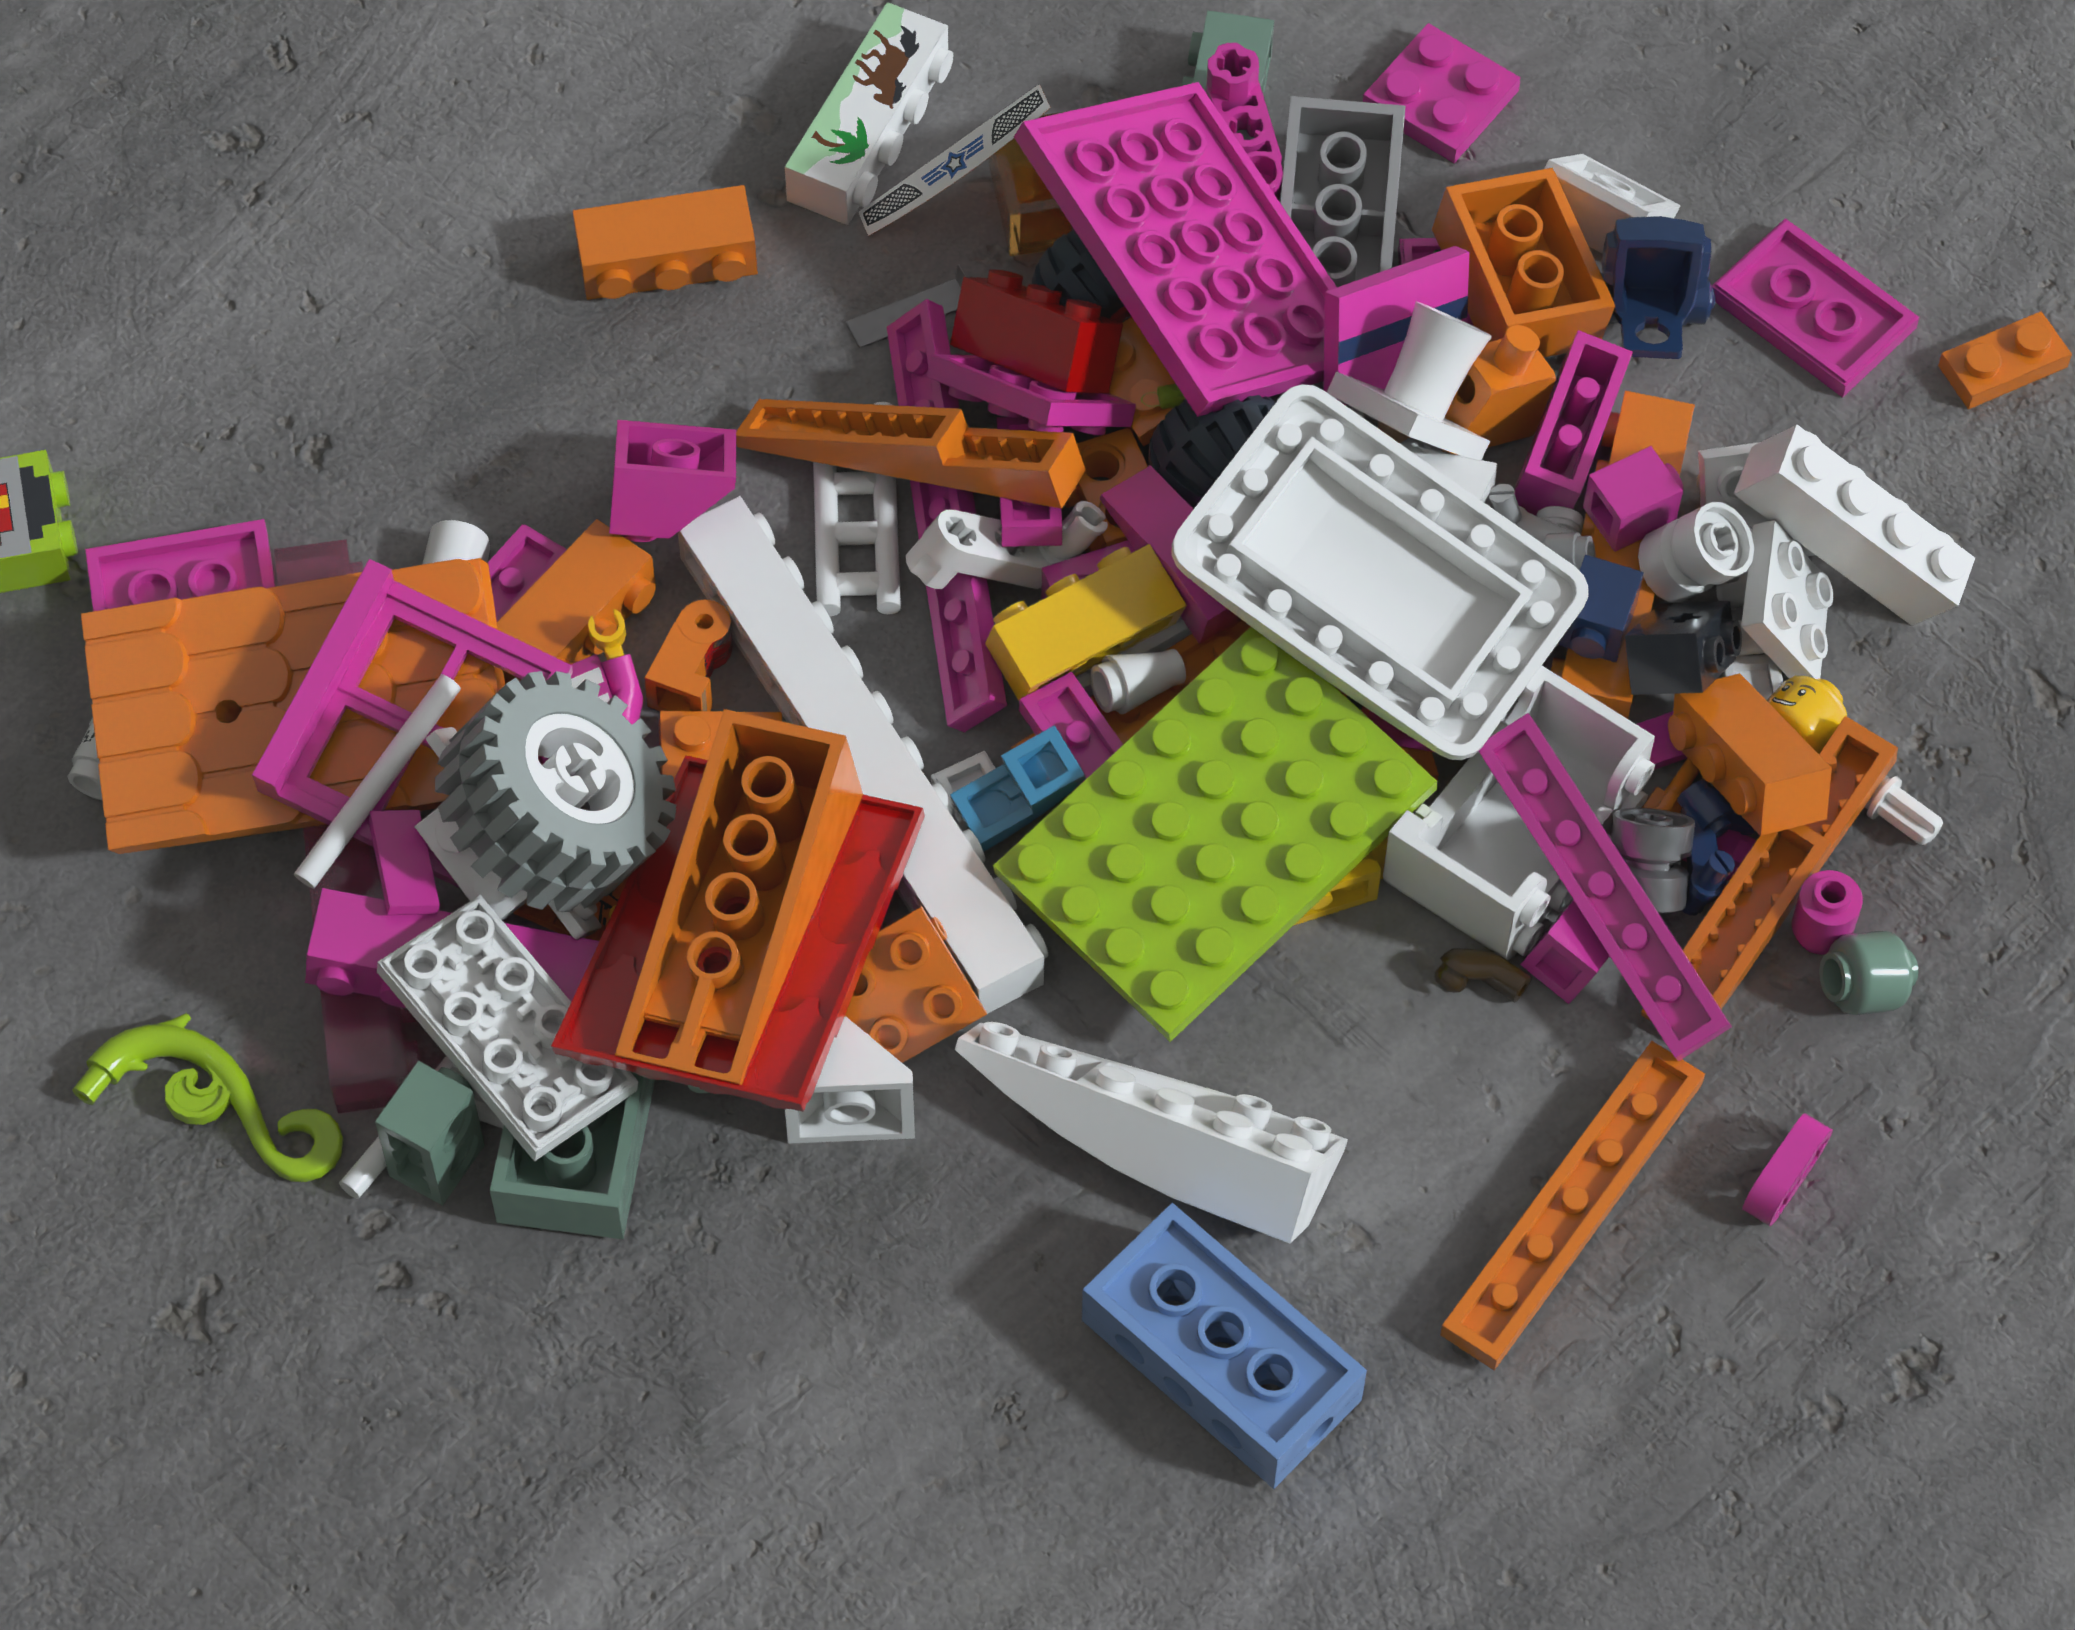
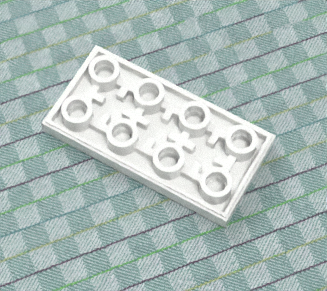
[377,895,639,1161]

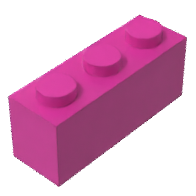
[1514,330,1633,516]

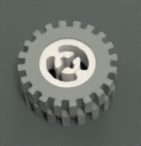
[435,671,676,912]

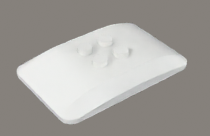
[1172,384,1588,760]

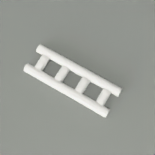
[813,402,901,617]

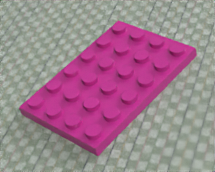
[1013,82,1337,417]

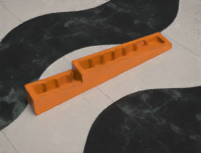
[736,399,1086,509]
[1641,716,1898,1022]

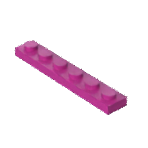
[1479,713,1732,1061]

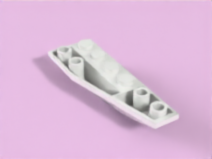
[955,1022,1348,1244]

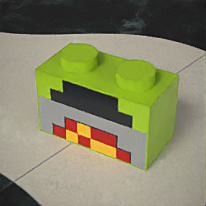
[0,450,78,593]

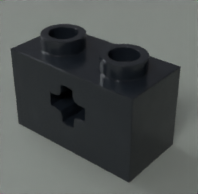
[1625,601,1742,695]

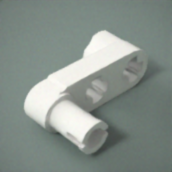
[906,501,1108,589]

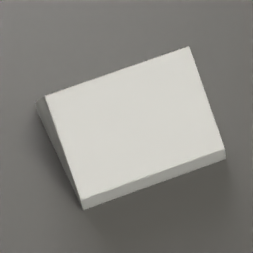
[1544,154,1681,254]
[785,1016,915,1144]

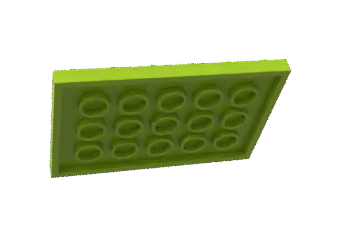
[993,627,1437,1042]

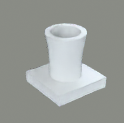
[1327,301,1492,460]

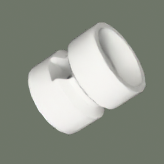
[1638,502,1754,603]

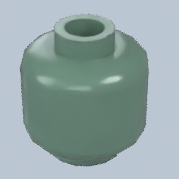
[1819,931,1918,1015]

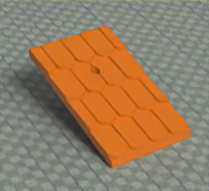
[81,558,505,854]

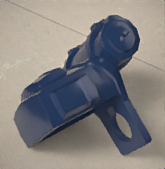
[1601,216,1715,359]

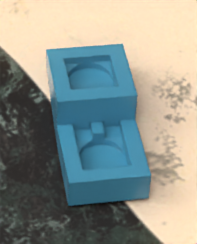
[950,725,1086,852]

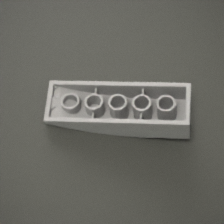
[1270,96,1406,428]

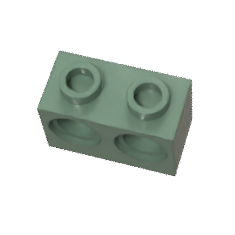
[375,1061,485,1206]

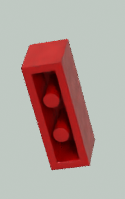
[950,269,1123,393]

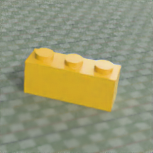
[985,544,1187,701]

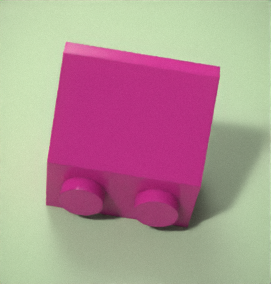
[609,420,736,542]

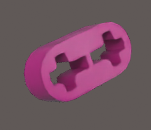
[1742,1113,1833,1226]

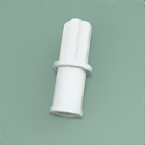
[1865,776,1943,845]

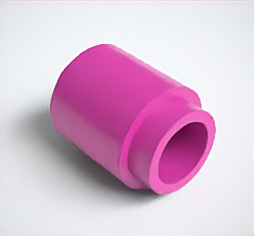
[1792,870,1863,955]

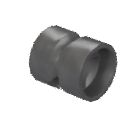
[1611,808,1695,913]

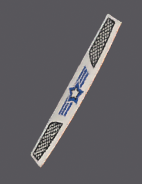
[859,85,1051,236]

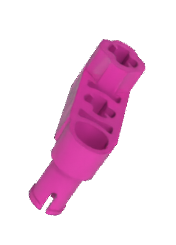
[1206,43,1283,200]

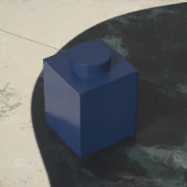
[1558,554,1644,663]

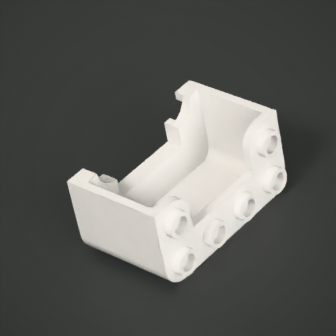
[1383,666,1655,960]

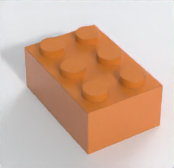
[1432,168,1615,358]

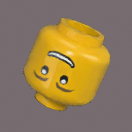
[1766,675,1847,754]

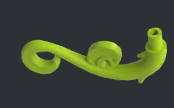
[72,1013,344,1182]

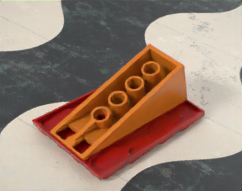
[551,709,925,1112]

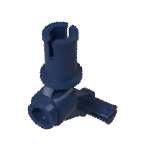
[1677,779,1756,916]

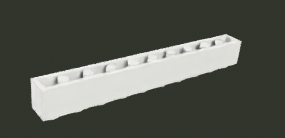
[678,496,1048,1014]

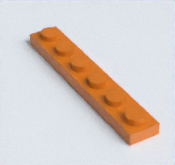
[1440,1040,1705,1371]

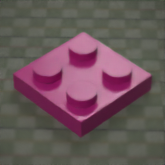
[1363,23,1521,163]

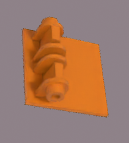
[845,906,987,1063]

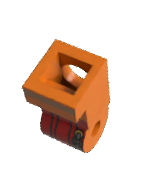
[645,599,733,711]

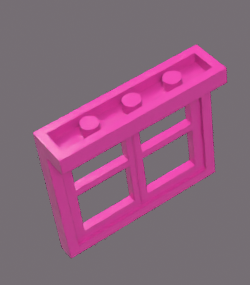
[252,559,573,888]

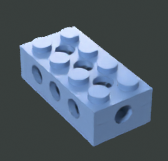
[1082,1203,1367,1489]

